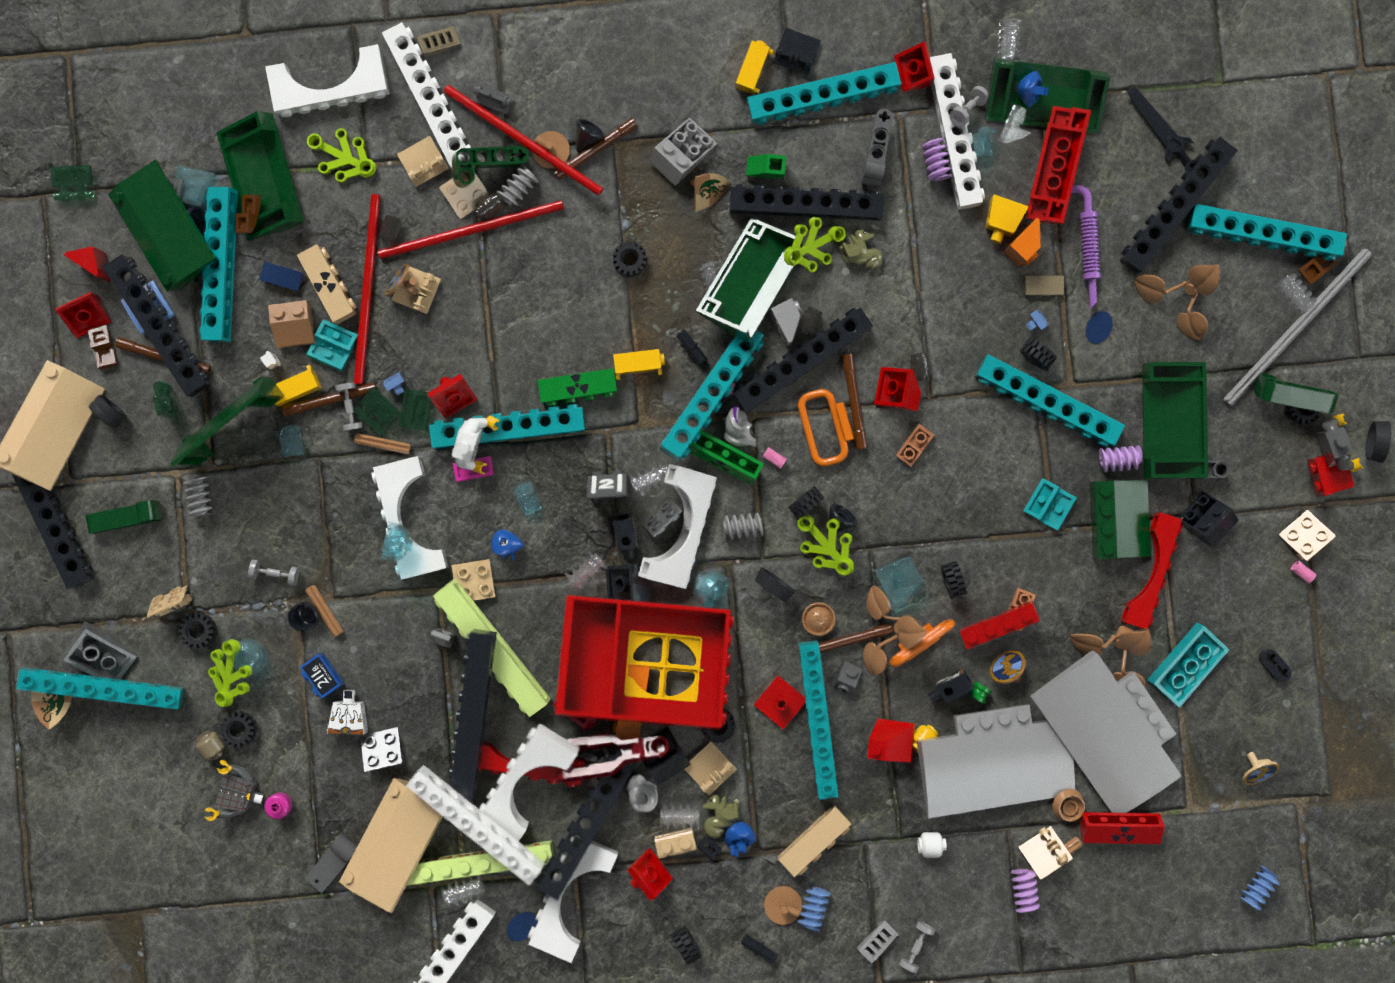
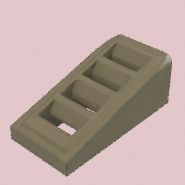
[417,26,461,58]

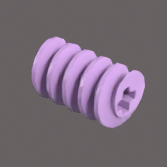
[922,138,953,181]
[1099,446,1142,472]
[1011,869,1040,913]

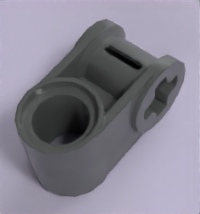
[1191,460,1231,479]

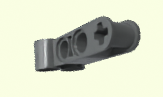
[861,109,893,187]

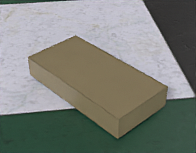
[1025,276,1064,296]

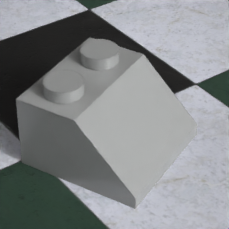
[769,298,802,347]

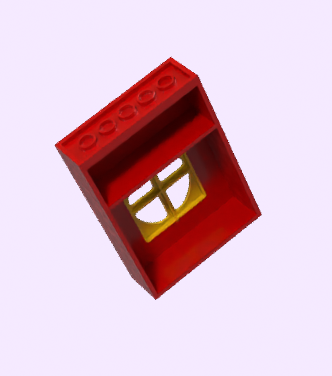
[555,595,733,730]

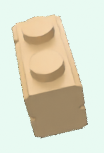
[654,827,697,859]

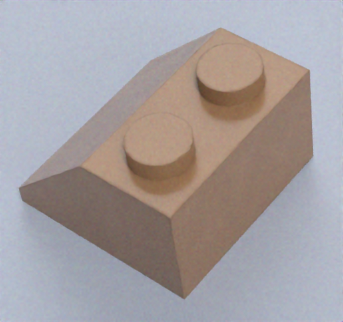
[268,300,315,348]

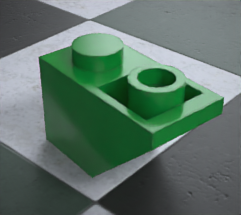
[746,154,786,180]

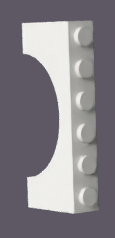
[265,44,390,117]
[372,456,449,580]
[638,464,717,589]
[478,723,579,841]
[528,835,618,963]

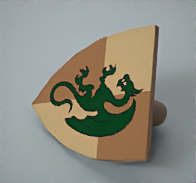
[690,173,732,212]
[31,691,72,730]

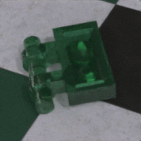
[51,165,94,202]
[153,381,178,418]
[353,387,402,437]

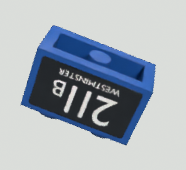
[300,652,345,699]

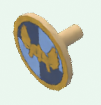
[1242,752,1279,785]

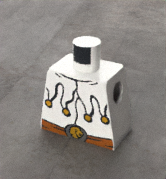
[327,690,368,735]

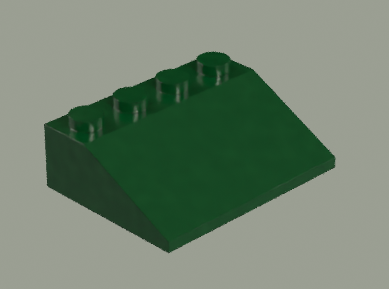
[1089,480,1151,559]

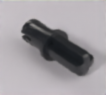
[677,330,708,366]
[741,934,778,964]

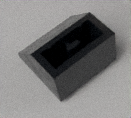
[1179,491,1239,548]

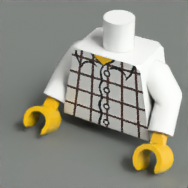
[452,415,500,474]

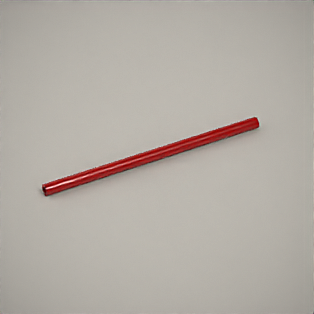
[444,85,604,196]
[354,194,381,385]
[378,200,564,259]

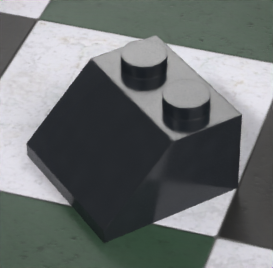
[605,563,651,602]
[643,727,691,785]

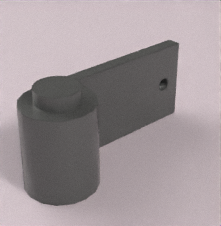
[304,833,358,893]

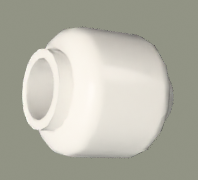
[917,832,947,858]

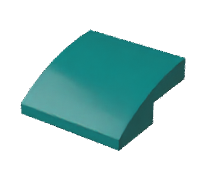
[306,319,358,372]
[1024,478,1077,531]

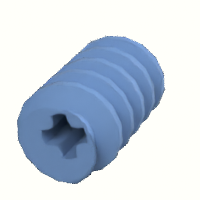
[1240,865,1280,910]
[797,887,831,931]

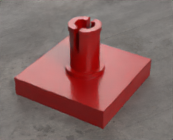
[427,373,478,419]
[753,675,805,729]
[627,848,673,901]

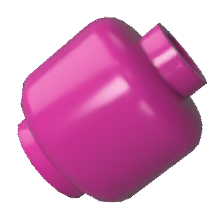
[264,792,293,819]

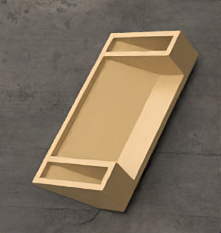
[0,360,106,491]
[339,778,443,913]

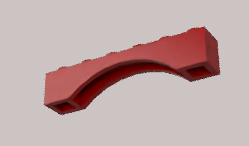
[1120,512,1183,630]
[479,742,586,787]

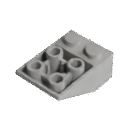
[648,118,717,186]

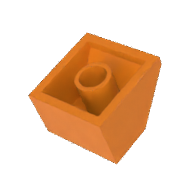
[1004,218,1040,268]

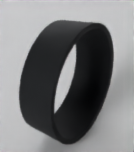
[1365,421,1392,463]
[755,567,796,602]

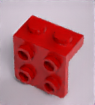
[1307,455,1354,497]

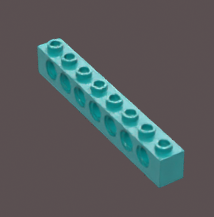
[747,62,901,125]
[199,187,238,342]
[1186,204,1347,261]
[659,331,764,462]
[975,354,1125,448]
[429,404,586,449]
[798,641,838,800]
[16,667,184,709]

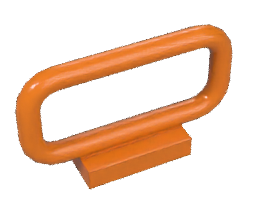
[798,389,854,467]
[889,619,955,667]

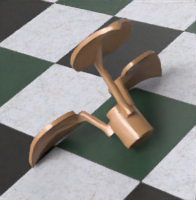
[1134,265,1220,340]
[863,586,928,676]
[1070,626,1151,687]

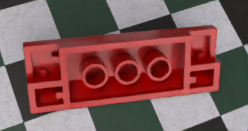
[1026,106,1091,224]

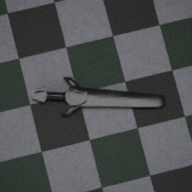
[1128,87,1198,171]

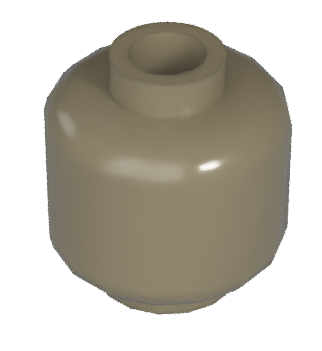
[195,731,225,760]

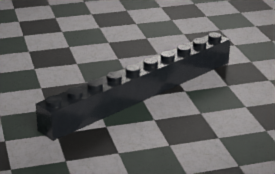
[446,629,497,824]

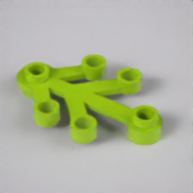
[307,128,376,183]
[784,217,846,272]
[797,514,854,575]
[208,639,252,707]

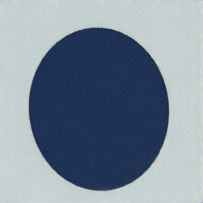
[1086,311,1113,344]
[507,912,538,941]

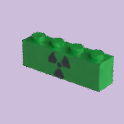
[537,368,618,407]
[688,430,764,486]

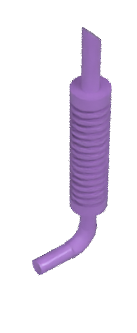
[1071,185,1101,309]

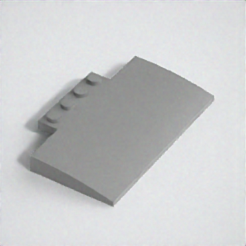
[1030,650,1181,813]
[917,704,1075,818]

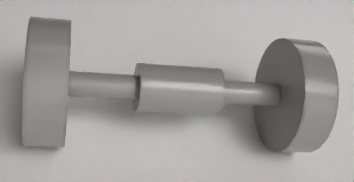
[949,86,989,127]
[335,382,363,431]
[248,559,299,586]
[899,921,936,973]

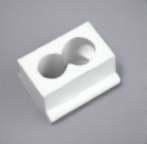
[260,351,281,369]

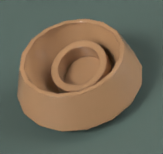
[802,602,836,636]
[1052,789,1085,822]

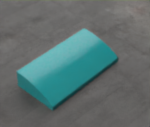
[1147,623,1229,708]

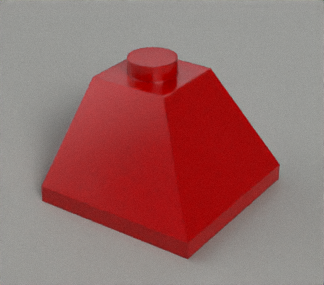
[874,367,921,411]
[867,718,915,762]

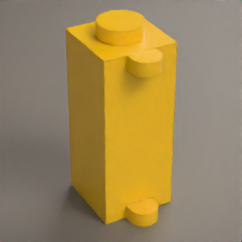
[735,40,775,94]
[613,349,665,380]
[275,365,322,407]

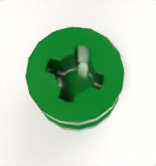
[968,681,992,704]

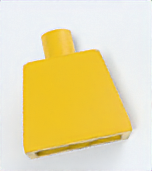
[986,194,1028,244]

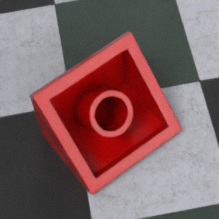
[894,41,935,92]
[64,246,111,282]
[55,292,111,338]

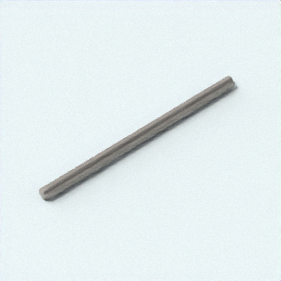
[1224,248,1372,406]

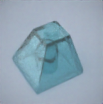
[175,165,216,211]
[874,556,924,610]

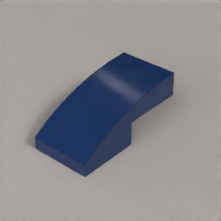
[259,262,303,291]

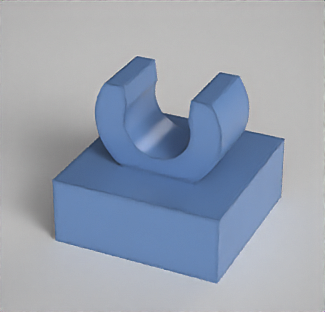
[1026,309,1049,331]
[383,371,404,395]

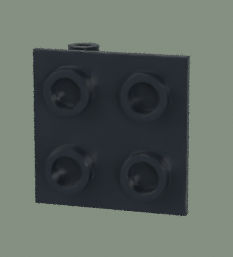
[773,28,821,76]

